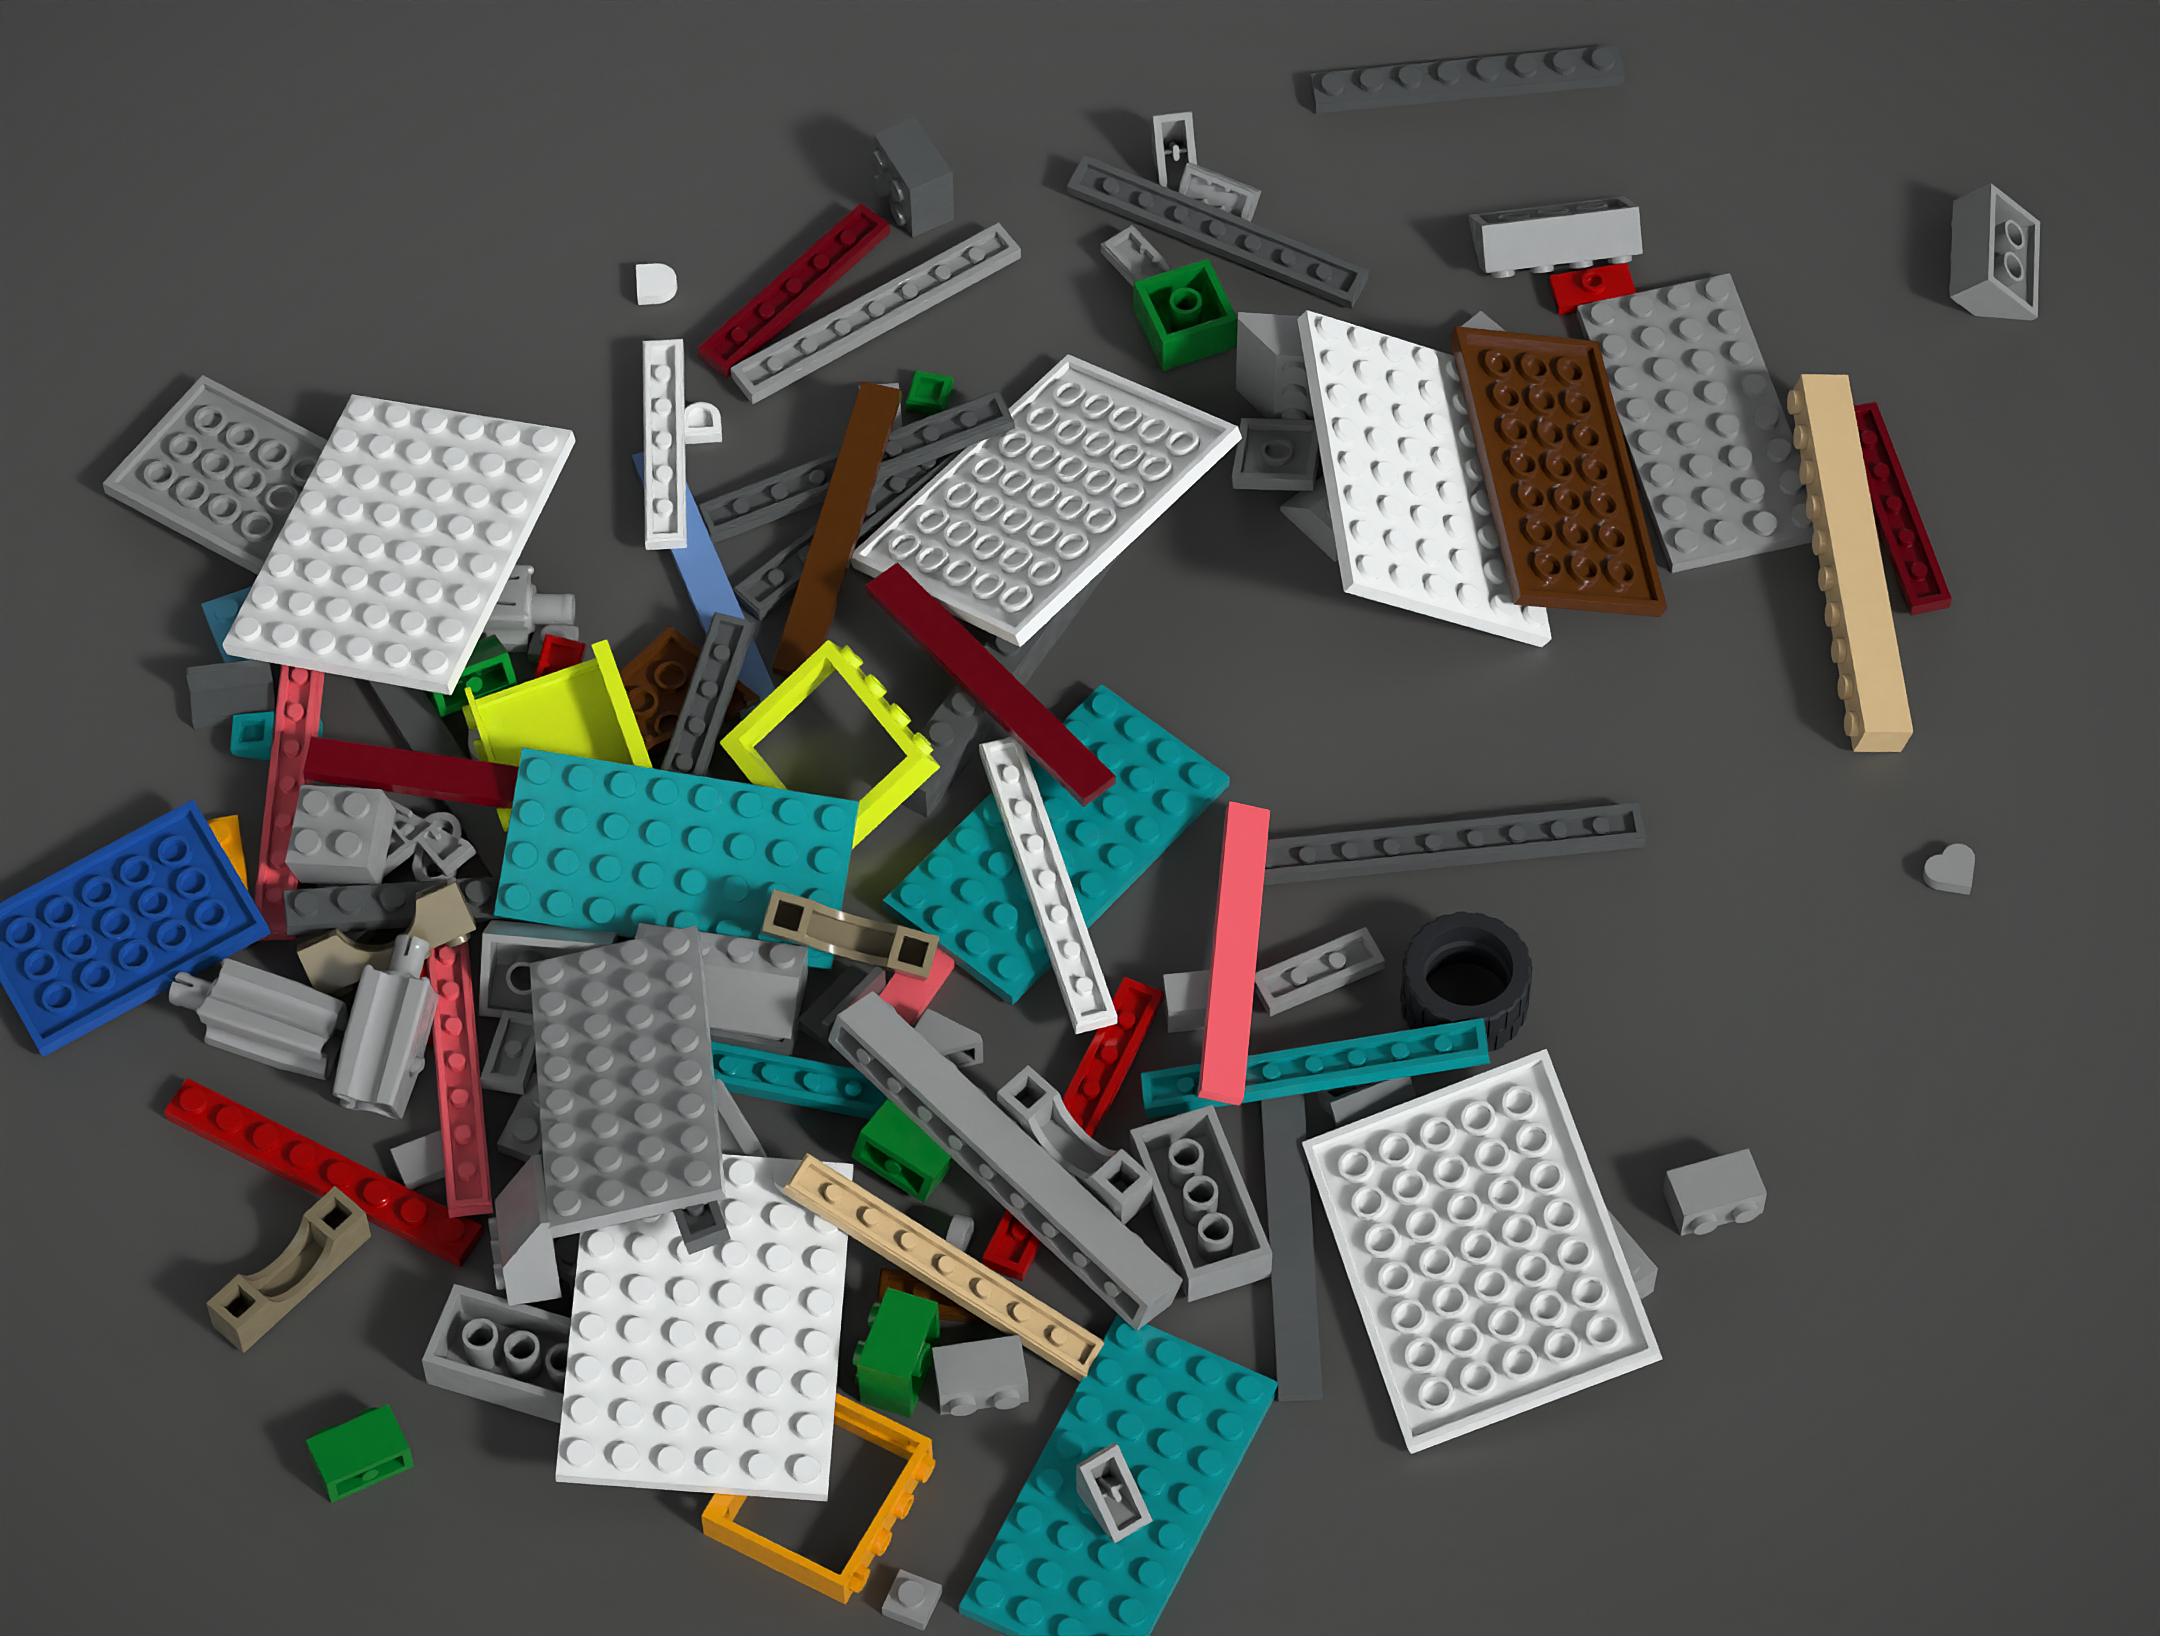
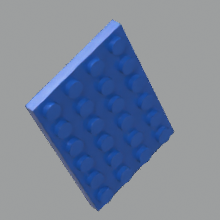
[0,799,271,1057]

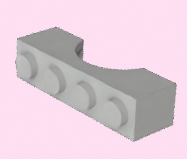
[997,1065,1153,1225]

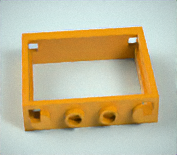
[701,1393,936,1605]

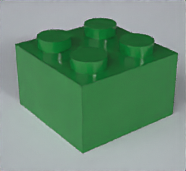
[1133,259,1238,371]
[853,1287,940,1418]

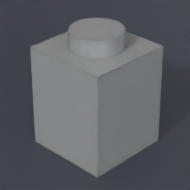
[1163,970,1210,1033]

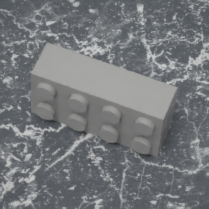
[1130,1105,1272,1302]
[422,1284,571,1424]

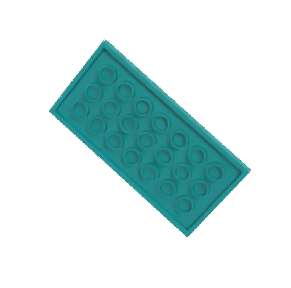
[883,684,1230,1005]
[494,748,859,971]
[959,1314,1279,1636]

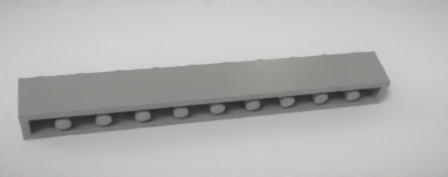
[828,991,1183,1331]

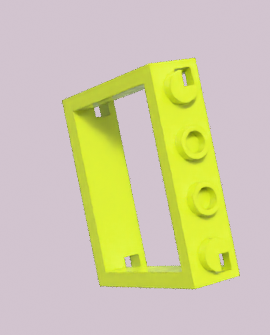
[719,640,940,849]

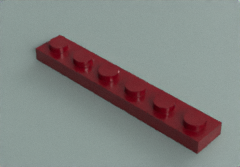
[697,203,890,379]
[1854,401,1952,616]

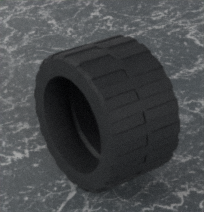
[1400,911,1533,1052]

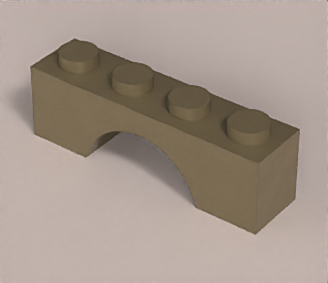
[297,876,476,998]
[759,889,940,981]
[206,1186,371,1354]

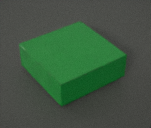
[905,370,954,415]

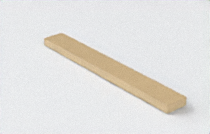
[782,1153,1104,1382]

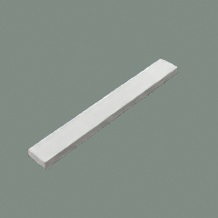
[979,736,1117,1034]

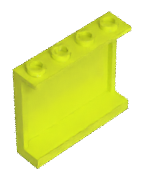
[462,639,653,832]

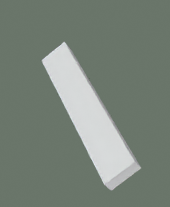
[643,339,687,550]

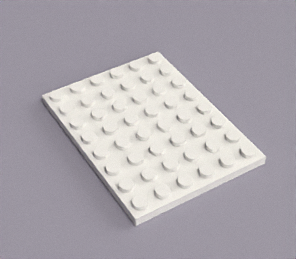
[1297,310,1552,647]
[851,354,1242,647]
[222,394,576,695]
[1302,1049,1663,1454]
[556,1154,854,1501]

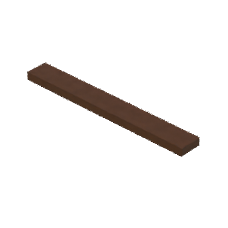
[772,381,902,677]

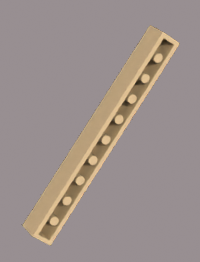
[1787,374,1913,752]

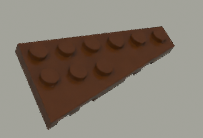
[619,626,760,757]

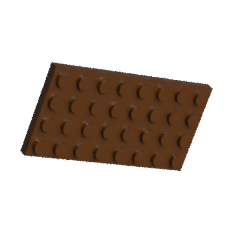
[1449,326,1667,617]

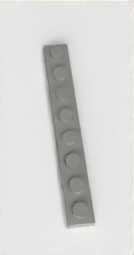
[730,222,1021,404]

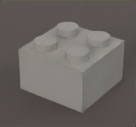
[285,785,396,886]

